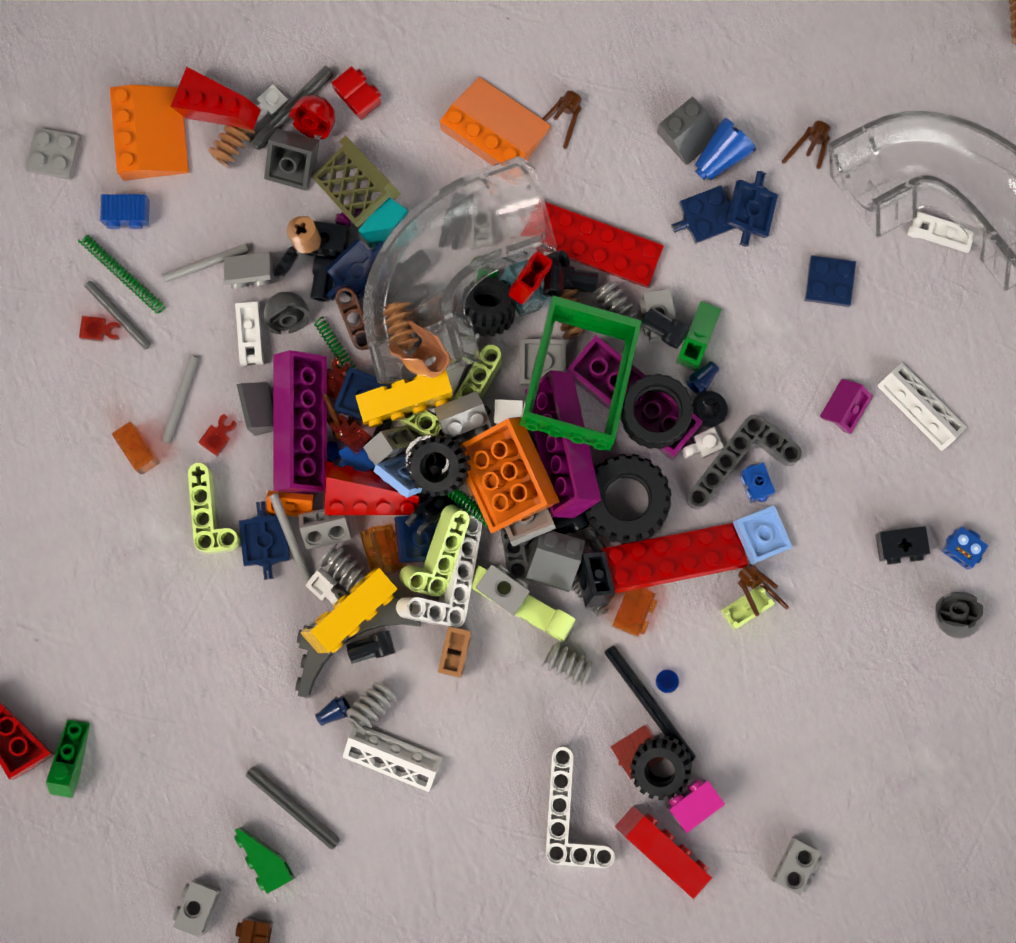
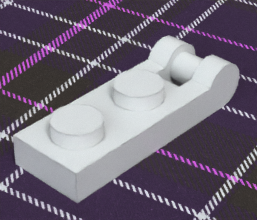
[907,212,976,253]
[235,301,264,367]

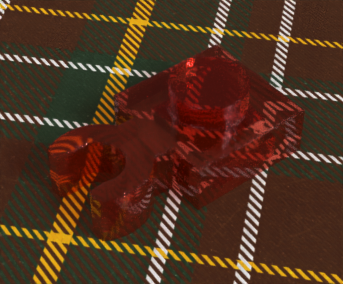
[79,316,121,342]
[327,356,351,399]
[198,414,237,457]
[330,414,372,455]

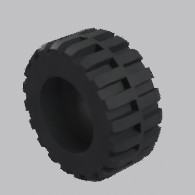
[584,454,672,544]

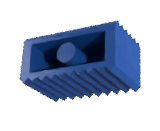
[100,194,150,229]

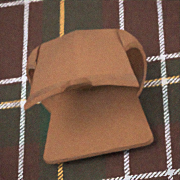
[389,321,451,378]

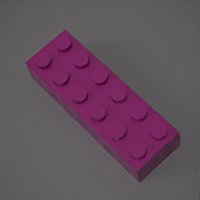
[566,335,703,460]
[273,350,327,494]
[525,370,601,518]

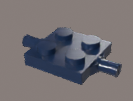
[726,171,778,247]
[671,185,736,244]
[325,239,387,301]
[239,501,291,580]

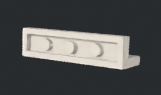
[877,363,967,451]
[343,726,442,792]

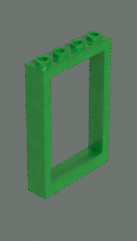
[519,296,642,451]

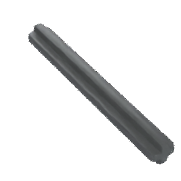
[250,66,333,150]
[246,767,340,850]

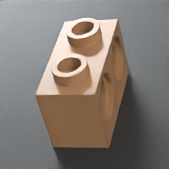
[438,626,472,678]

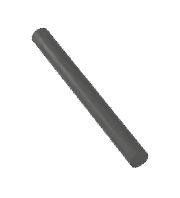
[84,281,151,350]

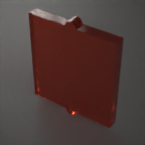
[610,725,665,780]

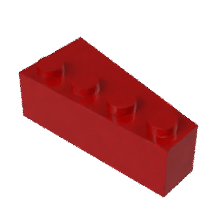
[170,66,261,130]
[323,461,419,515]
[0,701,55,780]
[615,806,712,900]

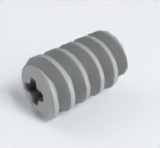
[592,281,639,319]
[319,543,368,592]
[541,642,593,689]
[346,682,397,735]

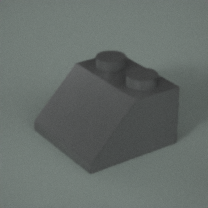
[657,96,716,165]
[264,129,320,191]
[236,382,273,436]
[525,530,585,592]

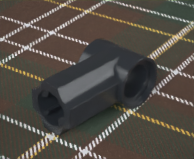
[543,250,570,297]
[310,255,336,302]
[564,266,599,293]
[641,307,690,349]
[552,512,590,534]
[346,630,396,664]

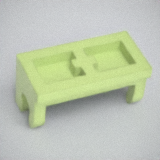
[721,586,775,630]

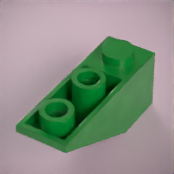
[676,301,722,371]
[46,720,90,798]
[234,827,295,894]

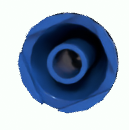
[695,118,757,180]

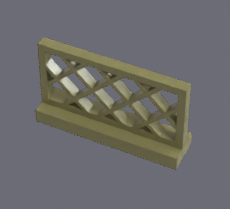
[312,135,401,228]

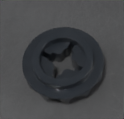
[274,246,299,279]
[692,391,728,428]

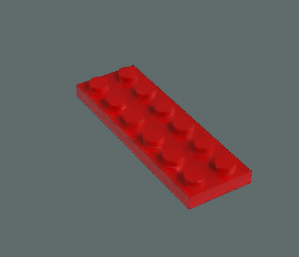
[522,199,664,288]
[601,523,748,593]

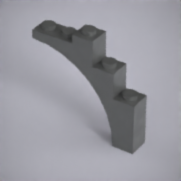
[295,597,421,698]

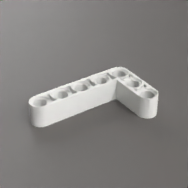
[396,515,482,627]
[546,746,615,868]

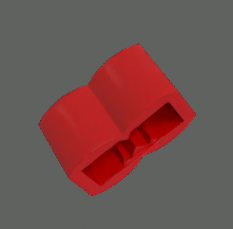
[331,66,381,120]
[509,251,552,305]

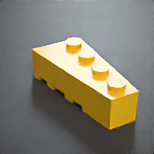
[356,369,453,428]
[300,568,397,653]

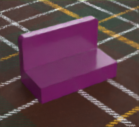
[820,379,873,434]

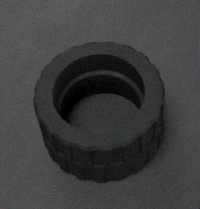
[621,374,693,449]

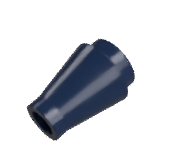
[686,361,719,394]
[315,696,351,726]

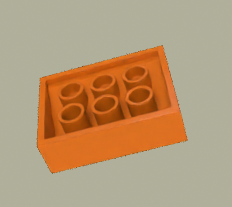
[439,77,551,179]
[110,85,189,181]
[460,417,560,533]

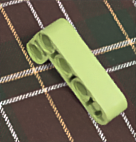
[188,463,241,554]
[399,505,470,596]

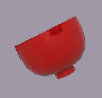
[289,95,335,139]

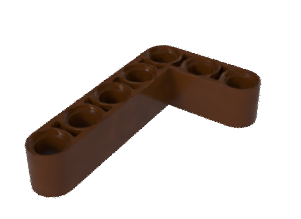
[335,285,458,351]

